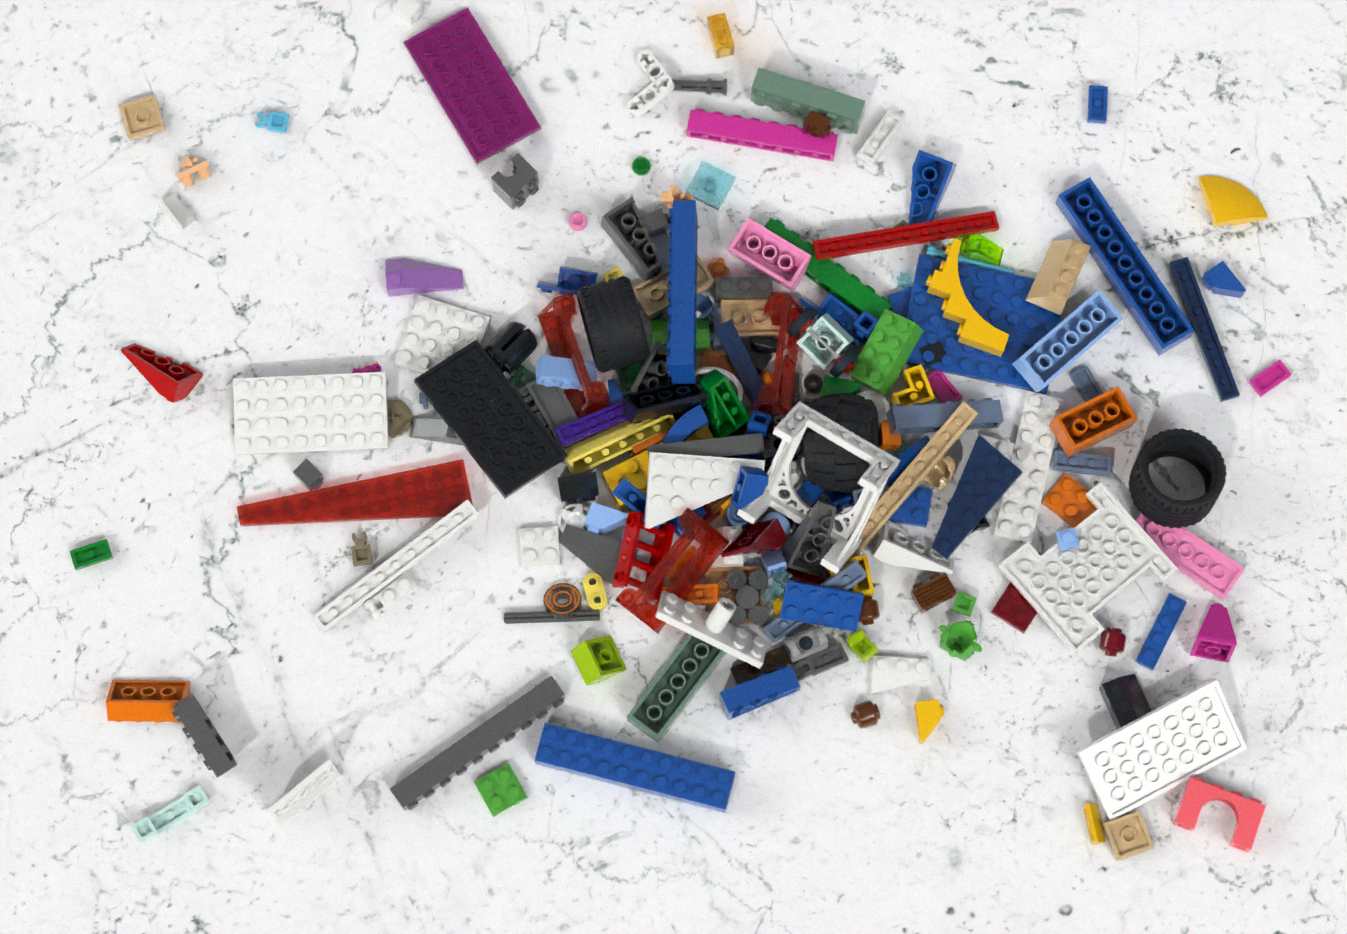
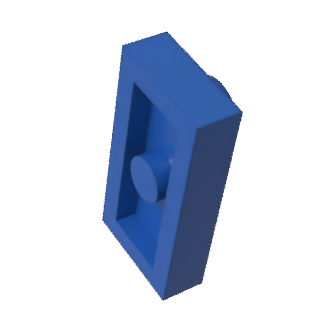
[1087,85,1108,124]

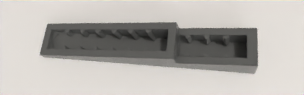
[647,433,765,458]

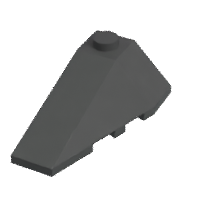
[782,500,836,577]
[559,524,639,589]

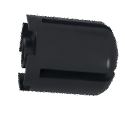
[484,321,537,376]

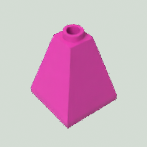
[1190,603,1237,663]

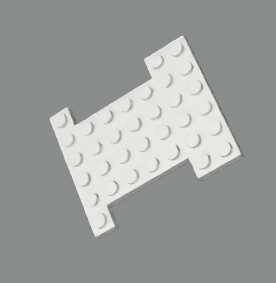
[998,482,1178,655]

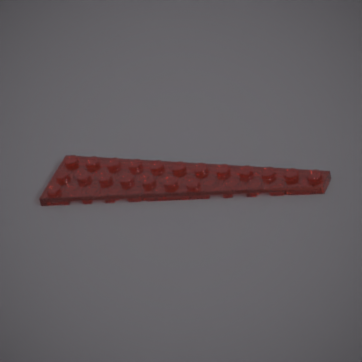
[237,459,473,526]

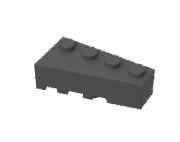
[601,196,663,281]
[171,693,237,778]

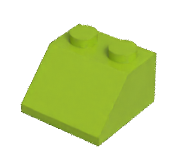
[571,635,627,686]

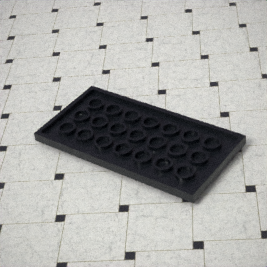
[414,340,568,499]

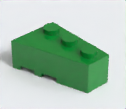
[700,370,750,438]

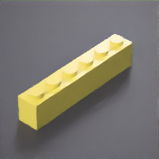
[564,415,675,475]

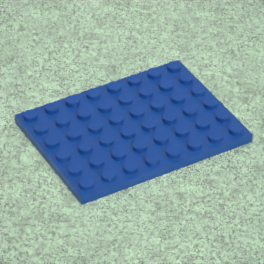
[905,254,1062,394]

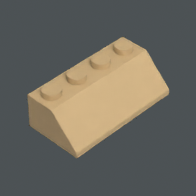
[1026,239,1091,315]

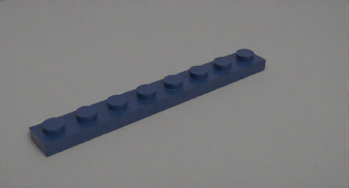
[1169,257,1240,402]

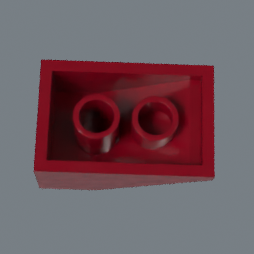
[721,518,787,557]

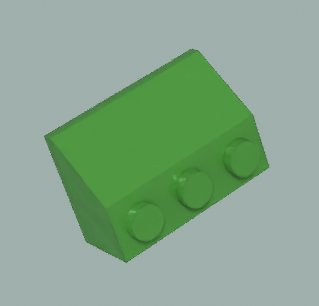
[651,317,710,354]

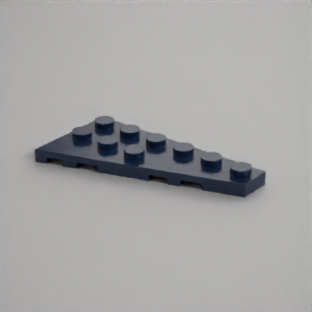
[932,435,1023,560]

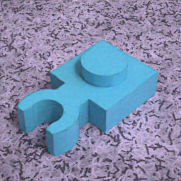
[255,111,289,134]

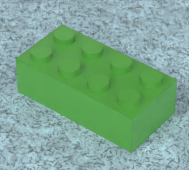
[848,309,924,397]

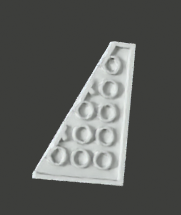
[644,452,765,529]

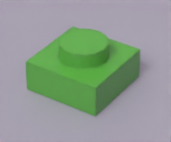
[952,591,977,617]

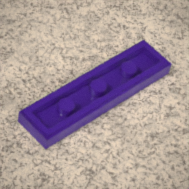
[555,401,627,447]

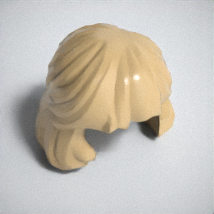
[924,453,957,490]

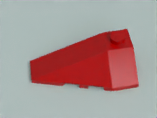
[121,343,203,403]

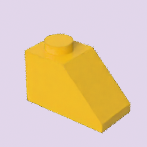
[914,699,944,744]

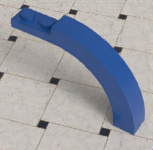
[662,405,709,540]

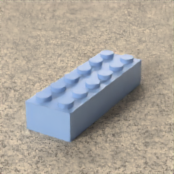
[1012,290,1124,393]

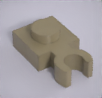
[351,531,373,567]

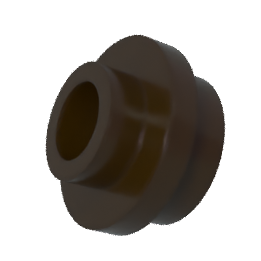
[804,374,823,393]

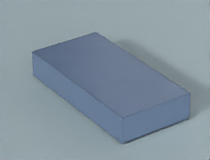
[1069,365,1103,402]

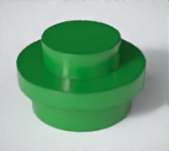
[632,157,651,176]

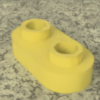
[583,573,607,611]

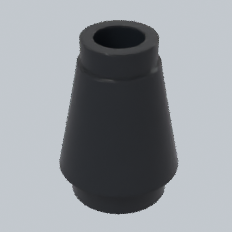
[750,336,779,354]

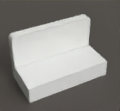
[157,193,197,234]

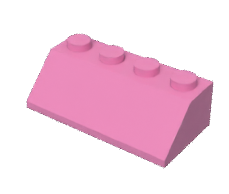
[728,218,812,292]

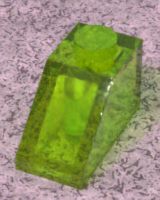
[959,234,1004,266]

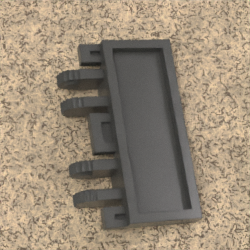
[518,379,588,450]

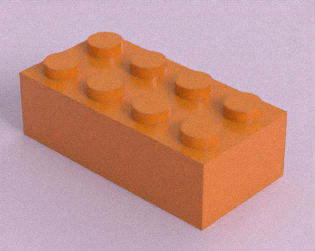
[1049,386,1138,458]

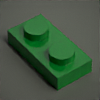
[70,539,113,570]

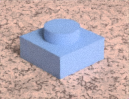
[1055,527,1080,552]

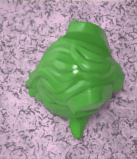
[938,620,982,661]

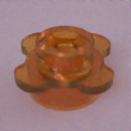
[708,258,730,279]

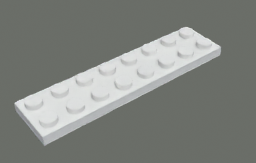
[993,391,1065,544]

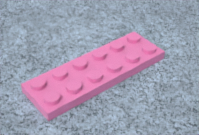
[1136,513,1245,601]

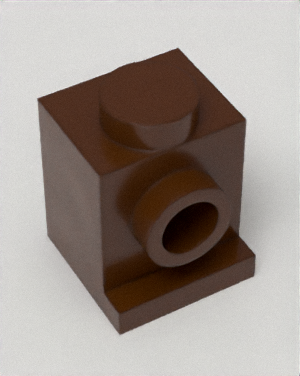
[802,110,832,139]

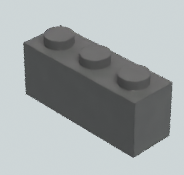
[716,277,773,302]

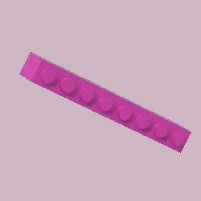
[687,109,838,162]

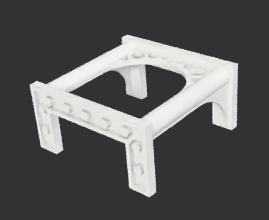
[737,401,900,574]

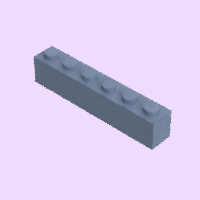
[886,398,1004,435]

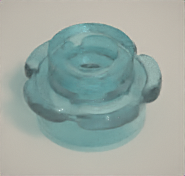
[897,272,911,290]

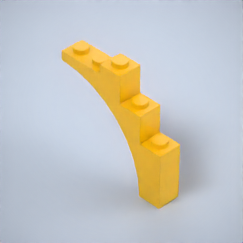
[925,238,1010,357]

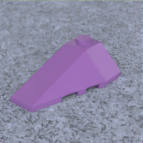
[385,258,464,297]

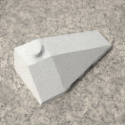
[873,520,954,574]

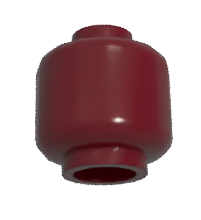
[1099,627,1126,657]

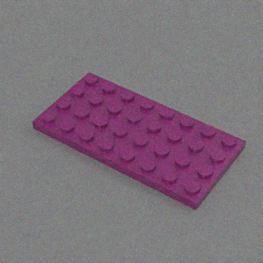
[404,7,541,165]

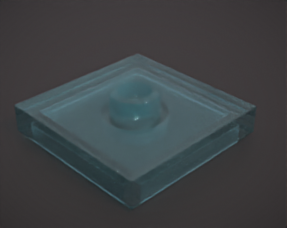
[685,161,736,210]

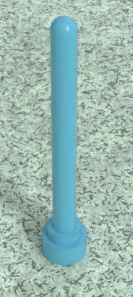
[926,243,1015,274]

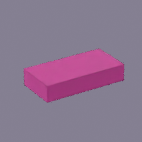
[1249,360,1292,398]
[927,370,962,403]

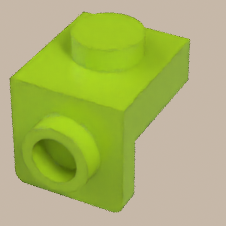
[846,628,879,663]

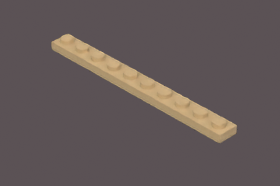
[850,401,979,558]

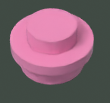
[569,213,587,231]

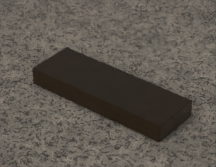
[730,645,791,685]

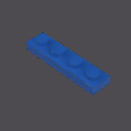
[1135,593,1187,671]

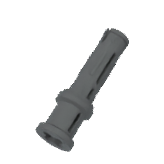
[672,78,727,95]

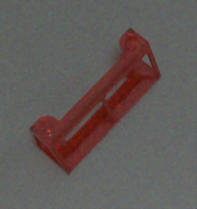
[538,292,610,419]
[751,292,803,417]
[615,507,730,634]

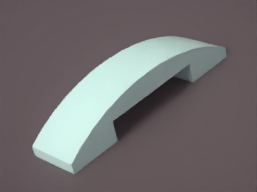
[131,785,210,843]

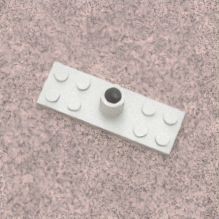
[655,591,768,669]

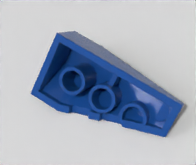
[909,150,957,225]

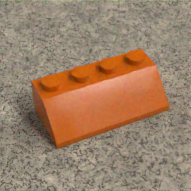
[106,679,191,723]

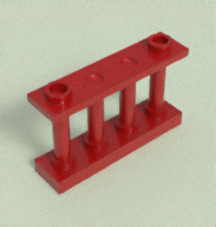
[612,512,675,601]

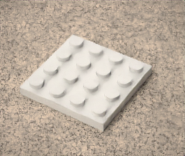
[394,295,491,374]

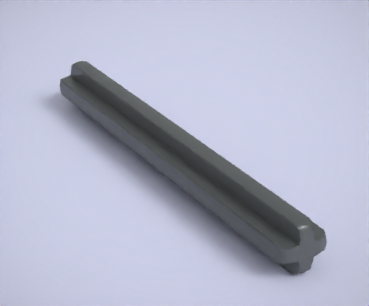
[504,609,600,624]

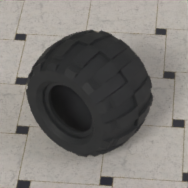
[804,393,879,492]

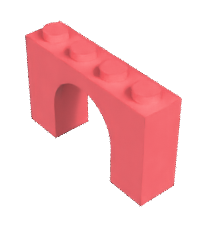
[1173,777,1266,852]

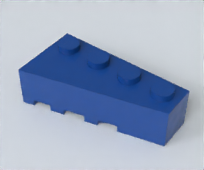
[719,665,801,721]

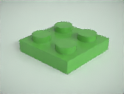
[474,763,528,817]

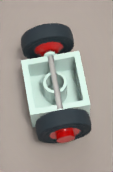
[787,307,860,378]

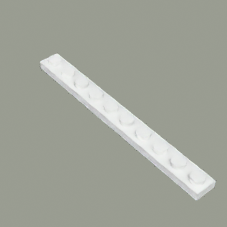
[312,500,480,633]

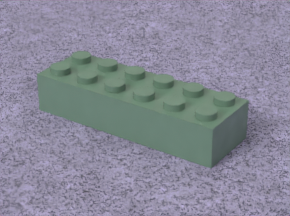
[751,68,866,134]
[627,634,727,744]

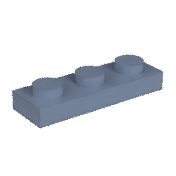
[1052,450,1112,477]

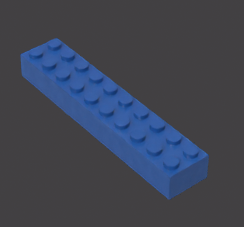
[1056,177,1194,356]
[666,200,698,384]
[534,723,735,813]

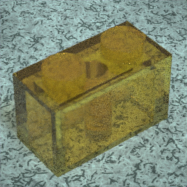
[707,13,734,59]

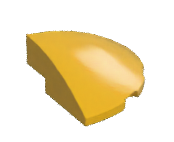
[1198,176,1268,228]

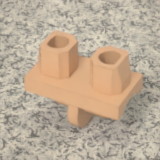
[176,155,211,188]
[661,185,694,211]

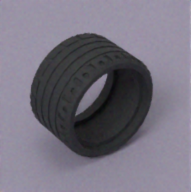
[577,276,650,373]
[1128,428,1226,528]

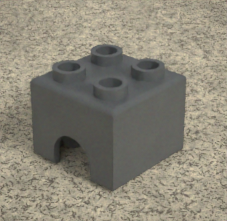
[491,153,540,210]

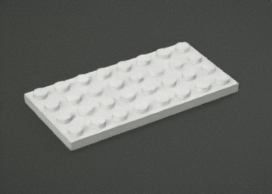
[233,372,389,455]
[1077,679,1247,821]

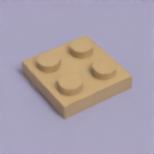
[119,95,166,141]
[1102,811,1154,862]

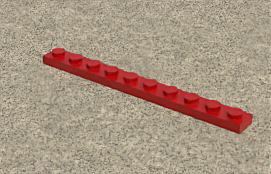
[813,211,999,261]

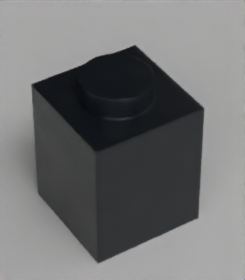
[919,341,946,371]

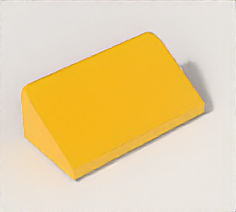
[1083,803,1106,845]

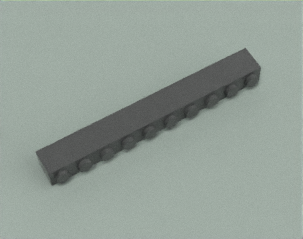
[390,676,566,811]

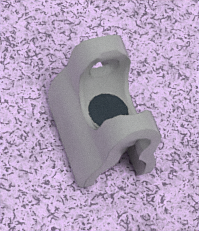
[782,625,828,664]

